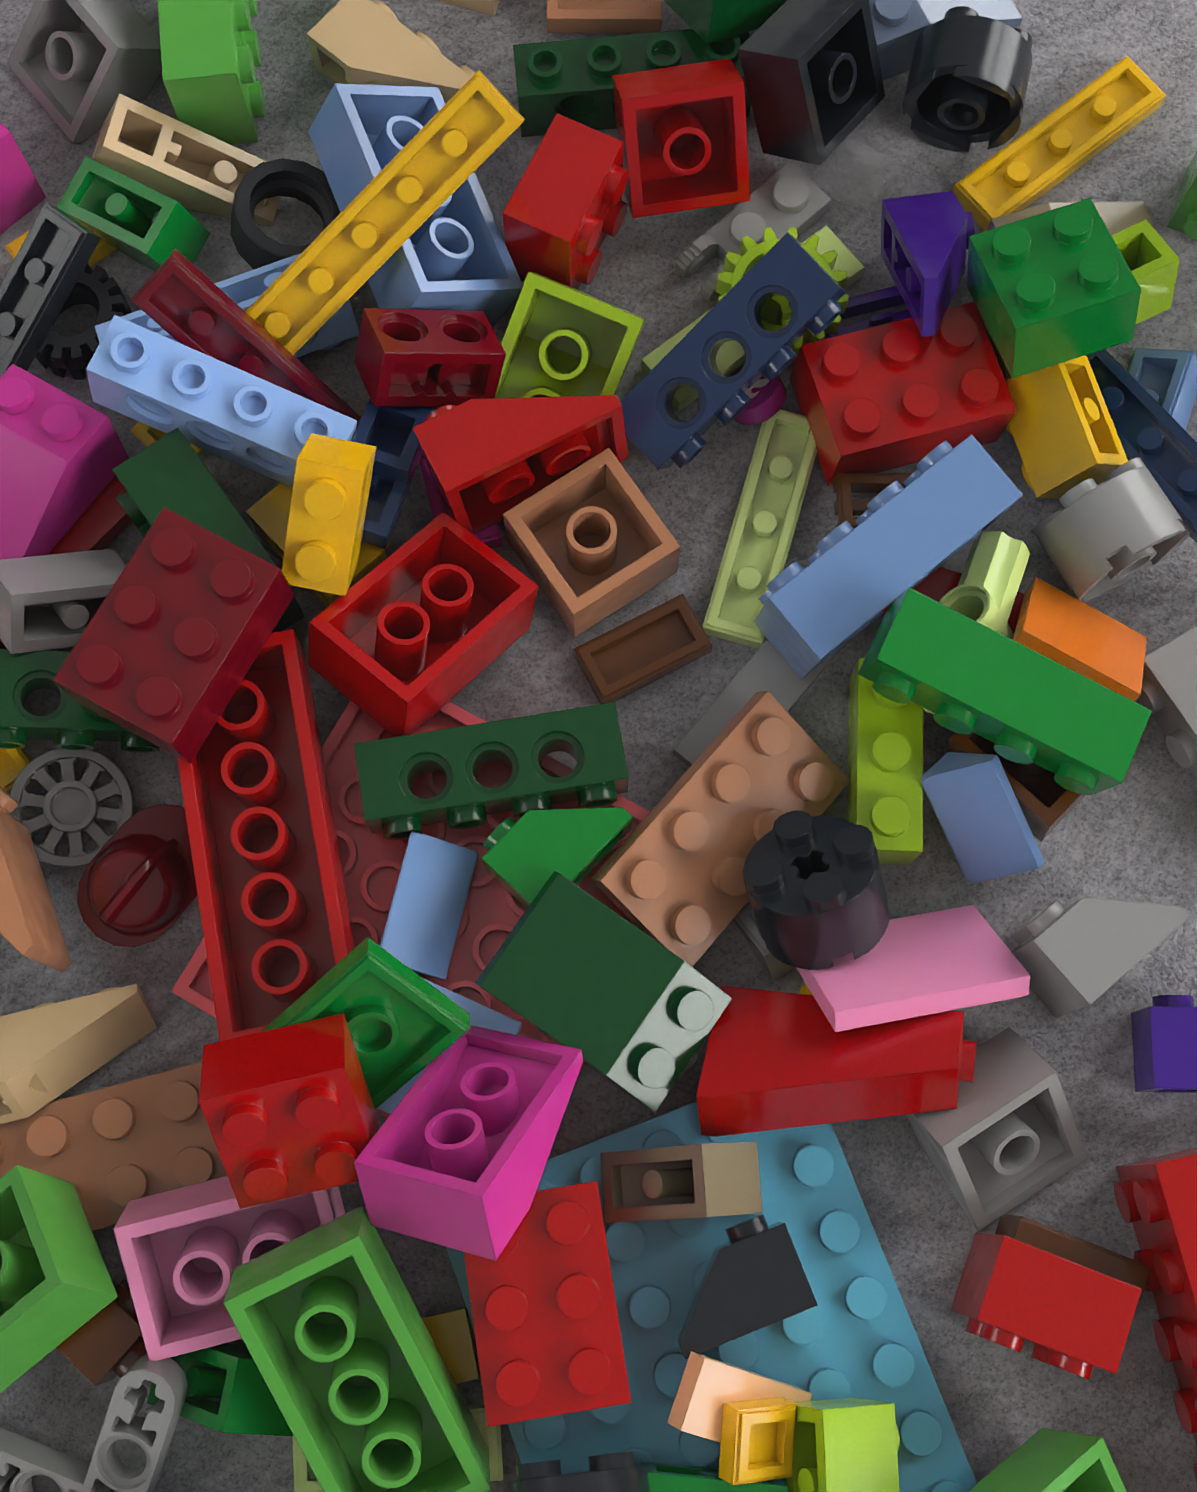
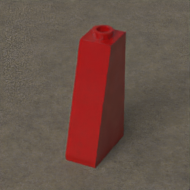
[696,985,977,1137]

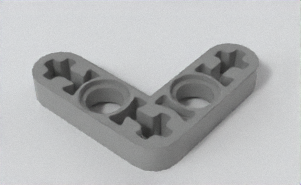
[0,1355,188,1492]

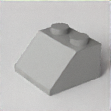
[7,0,162,143]
[1011,897,1191,1018]
[906,1027,1088,1231]

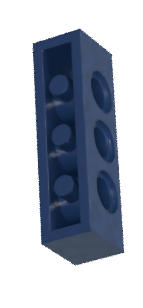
[620,232,846,470]

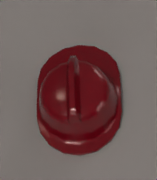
[77,804,198,947]

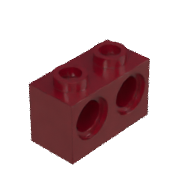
[354,308,506,406]

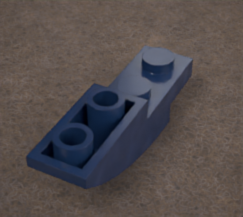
[351,399,442,549]

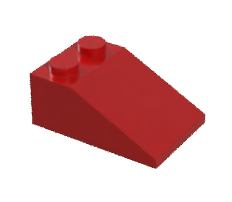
[412,395,629,535]

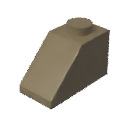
[601,1142,763,1223]

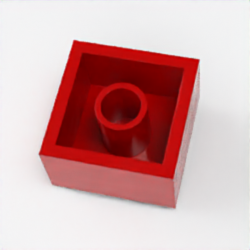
[612,58,750,219]
[502,113,629,290]
[199,1013,379,1209]
[950,1232,1142,1380]

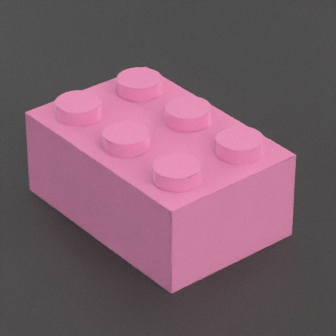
[113,1176,346,1361]

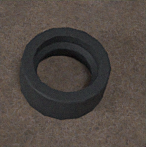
[230,158,340,270]

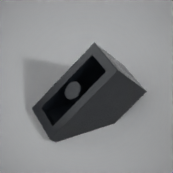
[677,1214,818,1359]

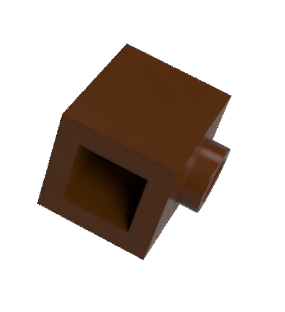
[56,1279,148,1386]

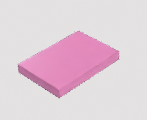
[797,905,1030,1032]

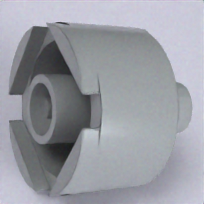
[1033,457,1189,602]

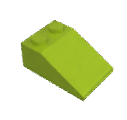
[495,272,646,398]

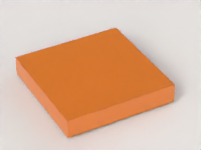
[1013,577,1147,702]

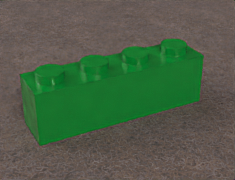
[858,587,1152,795]

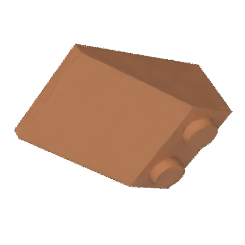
[0,786,72,972]

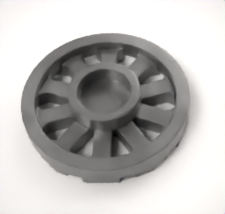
[10,749,134,868]

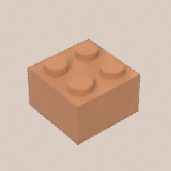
[503,448,680,637]

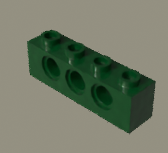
[513,29,751,137]
[0,649,160,753]
[354,702,629,840]

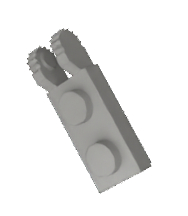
[674,161,832,303]

